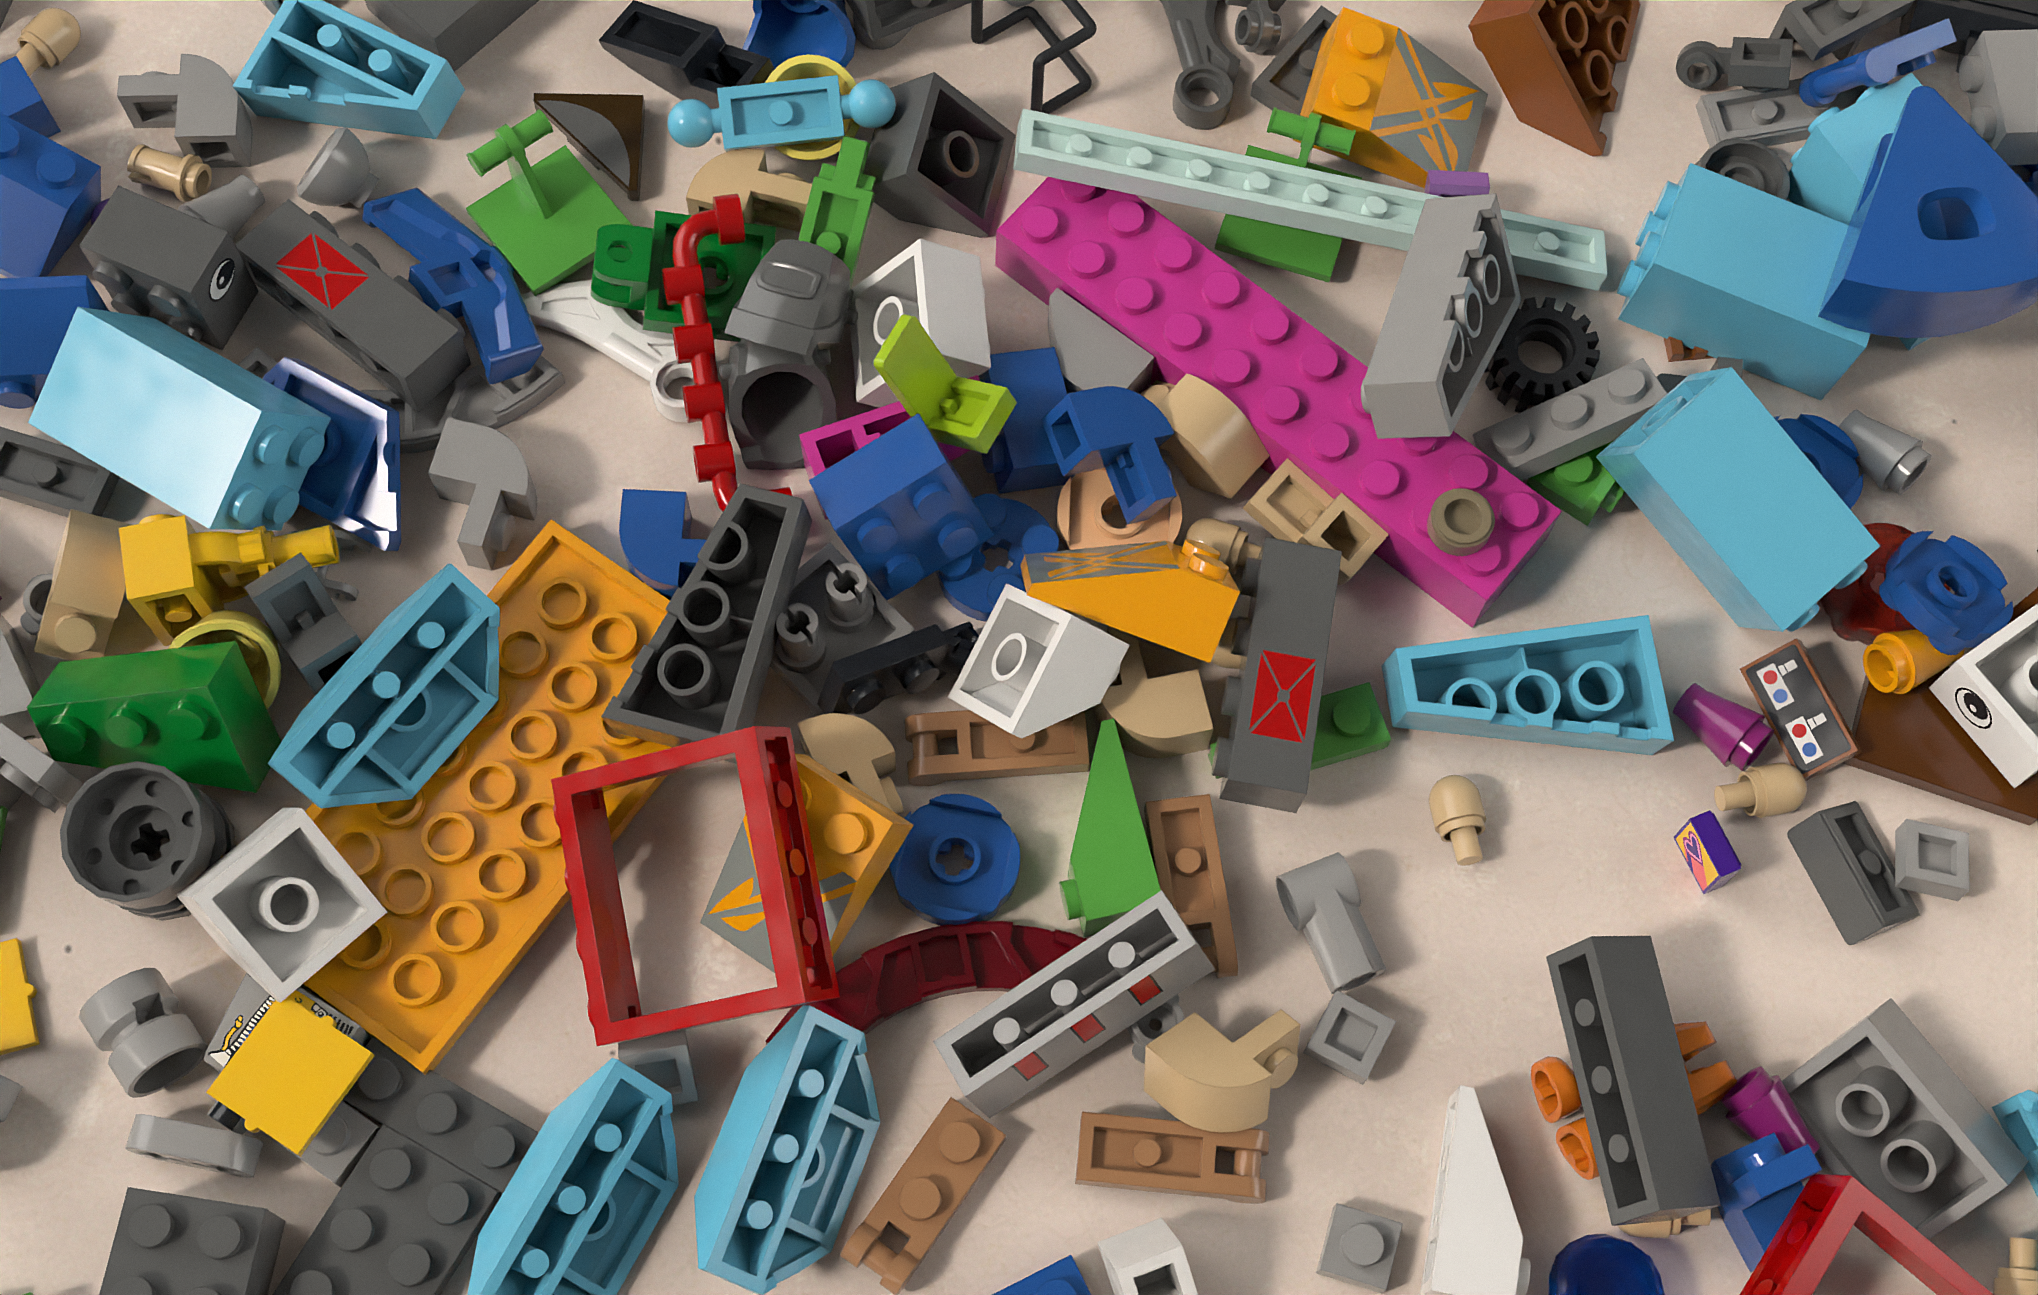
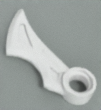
[521,280,694,422]

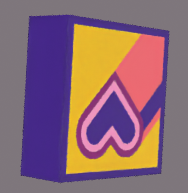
[1673,810,1742,894]

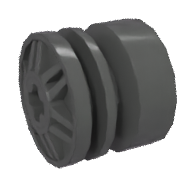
[60,761,236,921]

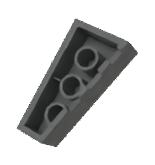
[601,483,812,764]

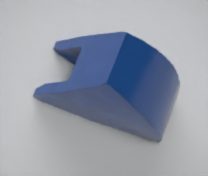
[1818,86,2038,338]

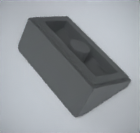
[1787,801,1920,945]

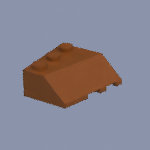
[1468,0,1640,157]

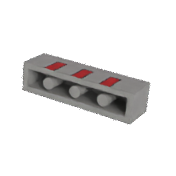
[933,890,1215,1119]

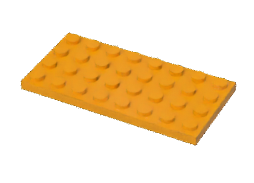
[302,519,672,1075]

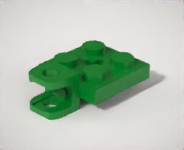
[590,210,776,342]

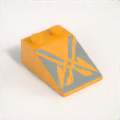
[1293,7,1488,189]
[1020,539,1240,663]
[700,753,914,973]

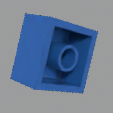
[809,413,995,601]

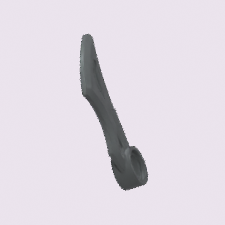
[1160,0,1241,129]

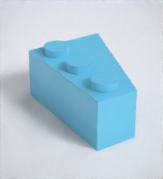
[232,0,465,139]

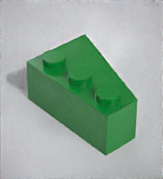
[27,641,281,793]

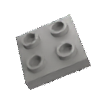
[770,543,915,715]

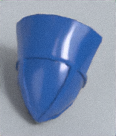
[742,0,856,69]

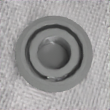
[297,127,379,208]

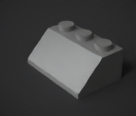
[1782,998,2029,1240]

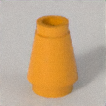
[1863,629,1964,694]

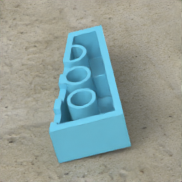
[1381,615,1674,755]

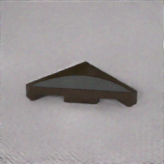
[533,93,645,201]

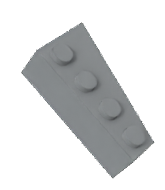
[1361,193,1522,439]

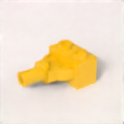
[119,514,340,646]

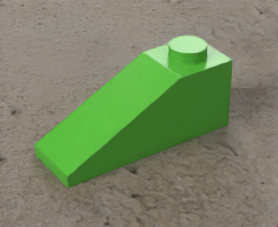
[1059,718,1161,937]

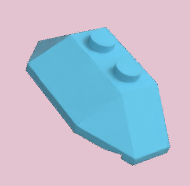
[268,564,500,808]
[694,1005,880,1295]
[467,1058,679,1295]

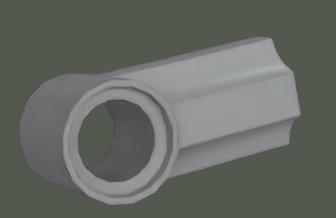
[1276,852,1386,994]

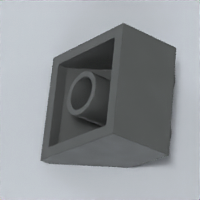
[864,72,1016,238]

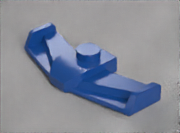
[362,188,544,384]

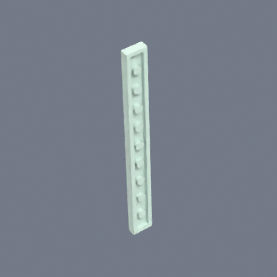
[1013,109,1607,291]

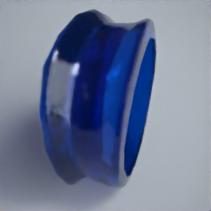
[1548,1234,1665,1295]

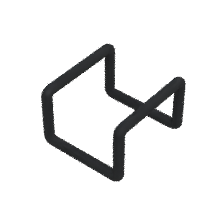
[971,0,1097,114]

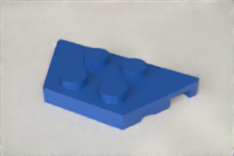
[263,357,401,551]

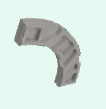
[237,347,565,454]

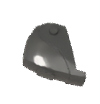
[724,239,858,357]
[720,339,837,470]

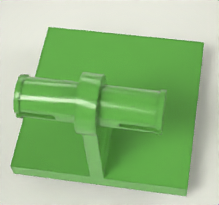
[1214,107,1362,283]
[466,109,633,296]

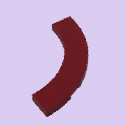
[765,921,1087,1045]

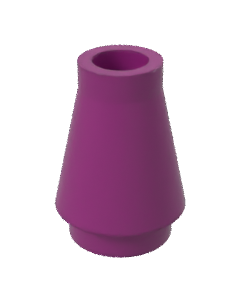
[1672,683,1774,771]
[1720,1066,1820,1155]

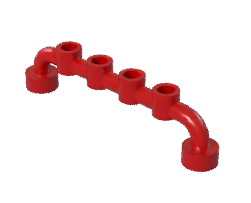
[662,193,792,512]

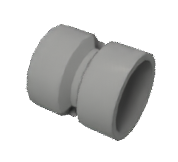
[79,968,208,1098]

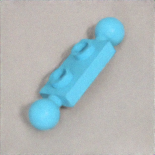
[667,75,896,152]

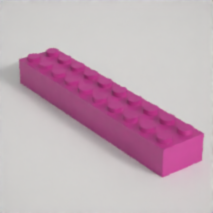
[995,177,1562,628]

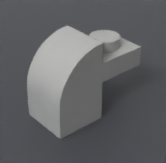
[117,54,252,168]
[428,417,537,571]

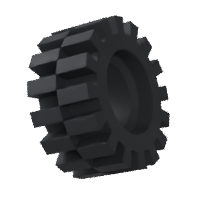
[1484,297,1600,413]

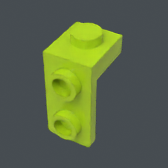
[873,314,1017,454]

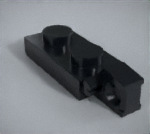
[817,621,979,714]

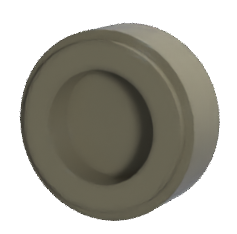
[1427,488,1495,556]

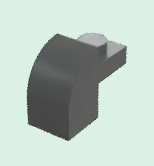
[244,553,362,696]

